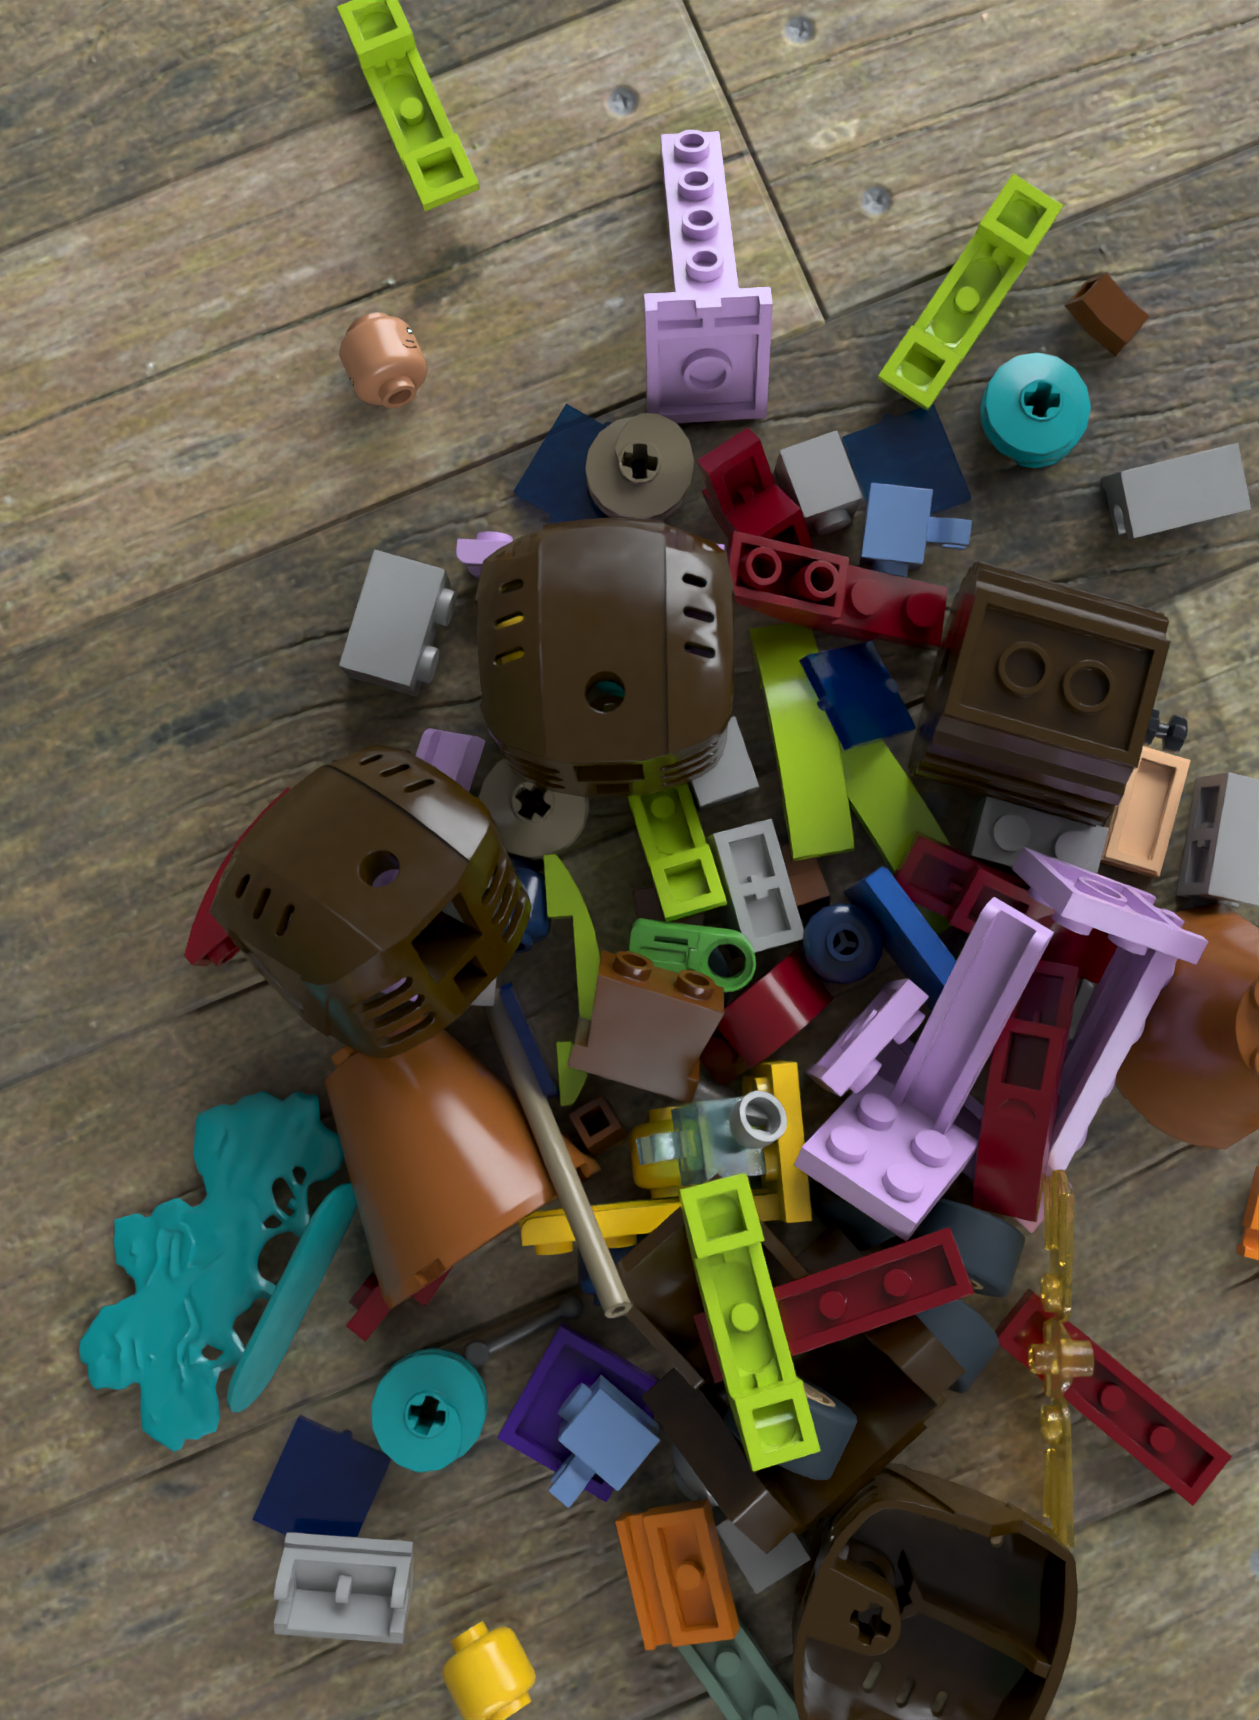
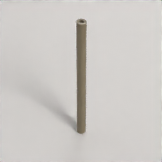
[482,988,632,1318]

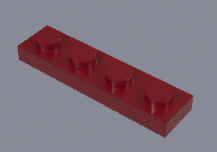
[693,1227,975,1383]
[995,1288,1232,1506]

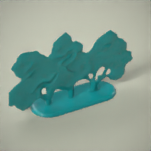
[78,1091,357,1452]

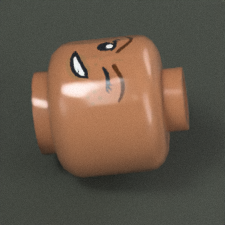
[339,312,428,408]

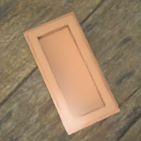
[1100,746,1191,878]

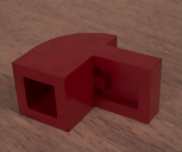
[696,427,814,549]
[699,950,834,1088]

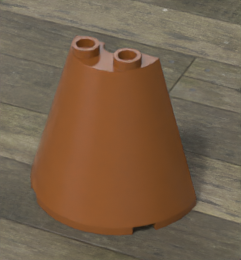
[1115,904,1259,1150]
[324,1016,602,1310]

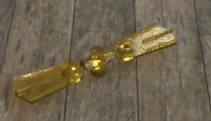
[1029,1169,1094,1548]

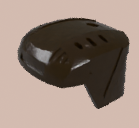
[475,518,735,797]
[209,744,532,1058]
[792,1463,1078,1720]

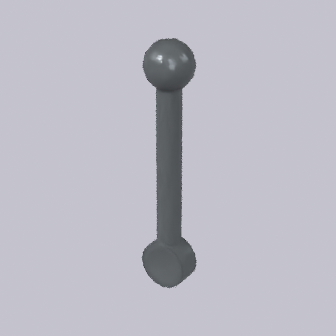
[464,1294,584,1367]

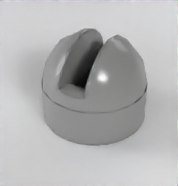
[729,1091,787,1149]

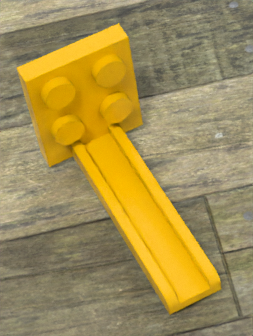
[519,1059,812,1255]

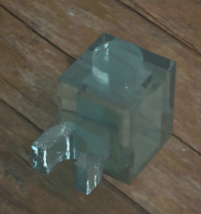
[636,1097,766,1186]

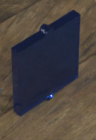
[514,403,646,523]
[841,403,972,517]
[799,641,916,751]
[499,982,560,1099]
[252,1415,392,1537]

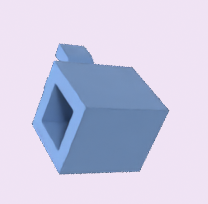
[859,483,972,578]
[549,1375,660,1508]

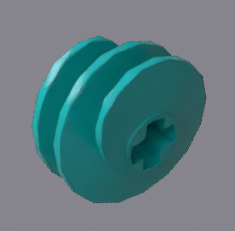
[980,352,1091,469]
[371,1347,489,1473]

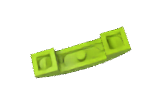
[337,0,480,212]
[877,173,1064,411]
[749,623,855,861]
[623,697,727,922]
[833,702,952,935]
[543,854,601,1106]
[678,1172,821,1471]

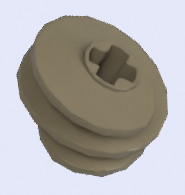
[585,413,694,521]
[479,759,590,860]

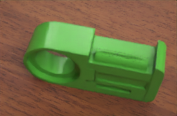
[629,918,756,992]

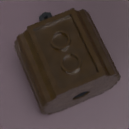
[908,561,1188,827]

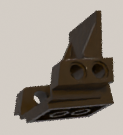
[615,1173,966,1554]

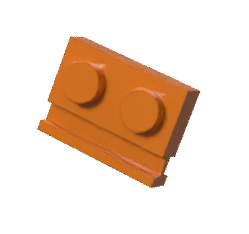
[615,1499,740,1651]

